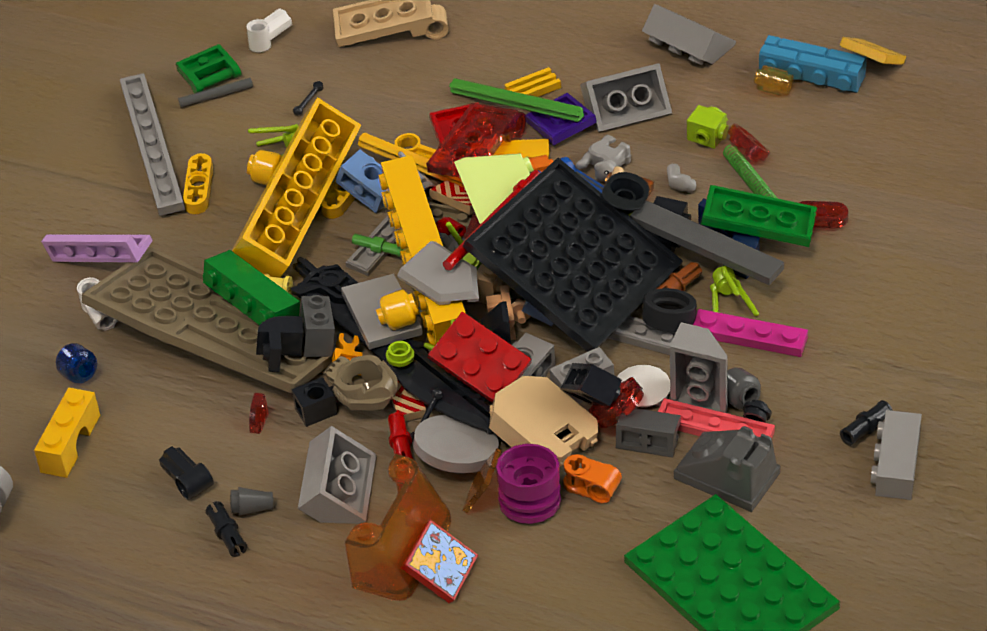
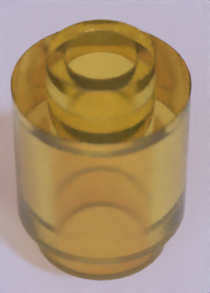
[754,65,794,96]

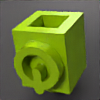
[687,105,729,149]

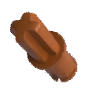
[656,262,702,291]

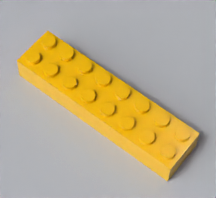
[232,97,361,278]
[378,155,466,346]

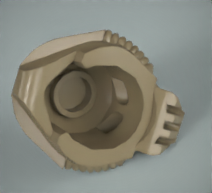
[324,355,398,411]

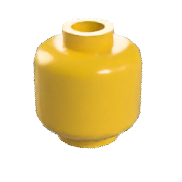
[247,150,282,185]
[376,289,420,331]

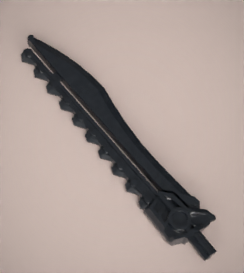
[291,257,494,435]

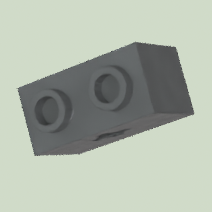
[300,295,335,357]

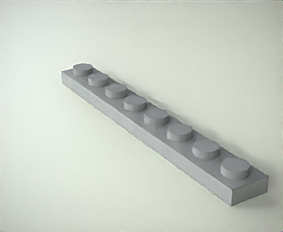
[120,73,185,216]

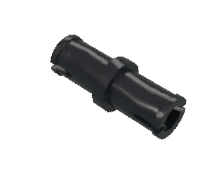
[840,400,893,445]
[205,501,248,557]

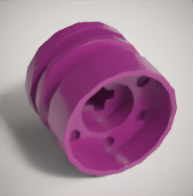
[496,443,561,524]

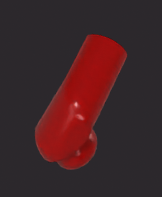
[435,217,466,237]

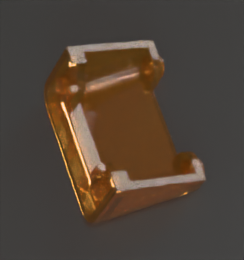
[345,454,451,601]

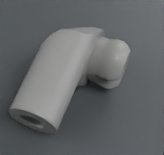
[667,164,697,193]

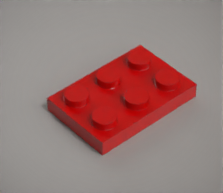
[428,311,532,403]

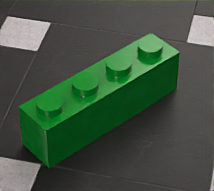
[203,250,300,325]

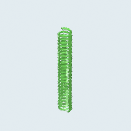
[723,144,778,199]

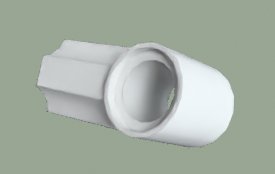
[246,8,292,52]
[77,277,118,331]

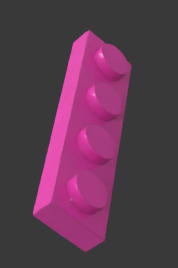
[693,309,808,357]

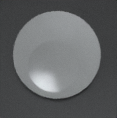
[413,415,499,473]

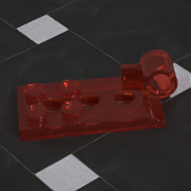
[426,103,526,178]

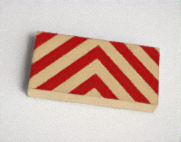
[429,181,475,215]
[391,381,426,421]

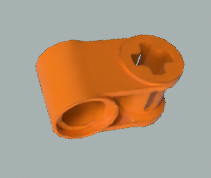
[563,454,622,503]

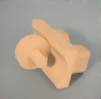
[486,285,531,340]

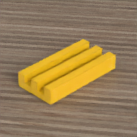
[504,67,561,97]

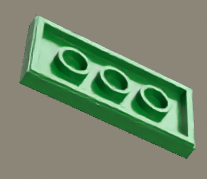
[701,185,817,247]

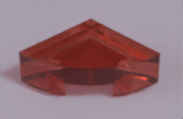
[249,393,269,434]

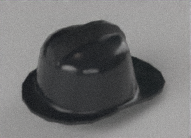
[602,172,650,215]

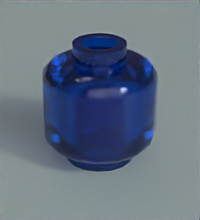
[55,343,98,383]

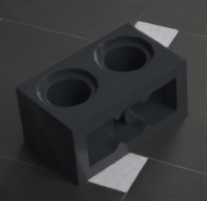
[560,363,622,406]

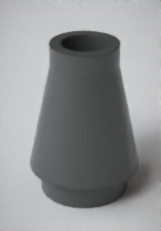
[230,487,273,516]

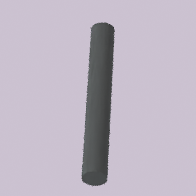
[178,78,253,108]

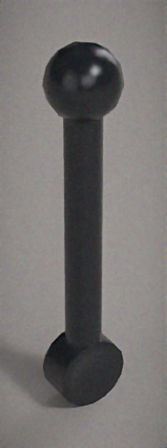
[293,81,323,116]
[411,388,443,443]

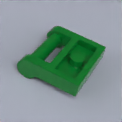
[176,44,241,93]

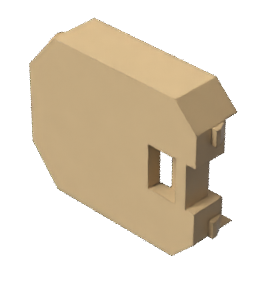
[489,376,598,467]

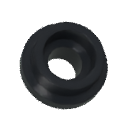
[743,400,772,423]

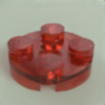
[588,377,644,428]

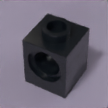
[291,377,339,427]

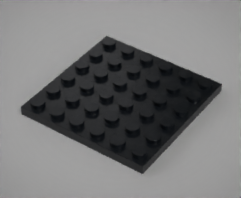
[462,158,683,352]

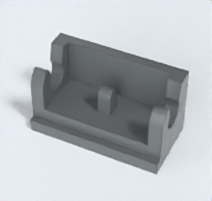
[616,406,681,457]

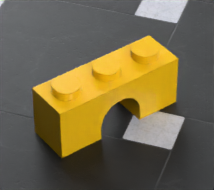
[34,387,100,478]

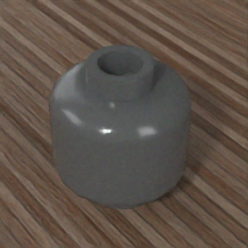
[727,367,761,409]

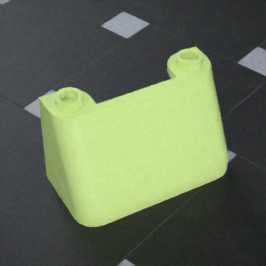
[454,153,534,224]

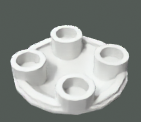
[617,365,670,408]

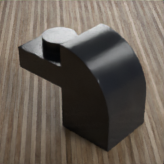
[256,316,303,372]

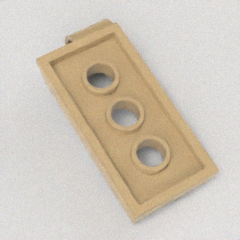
[333,0,449,47]

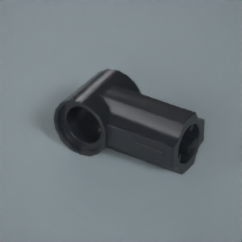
[159,446,214,500]

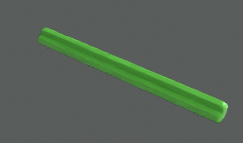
[449,78,584,122]

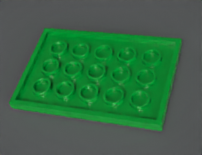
[624,494,840,631]

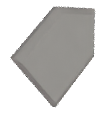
[397,241,479,305]

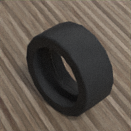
[642,288,697,332]

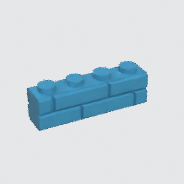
[759,35,867,93]

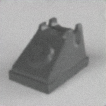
[674,426,781,512]

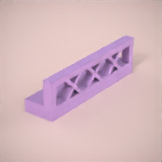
[41,235,153,262]

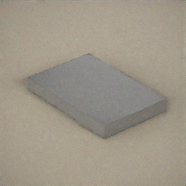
[341,274,422,349]

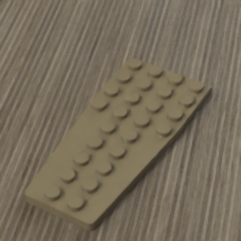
[82,247,337,393]

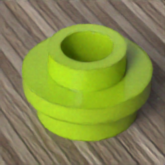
[386,341,414,367]

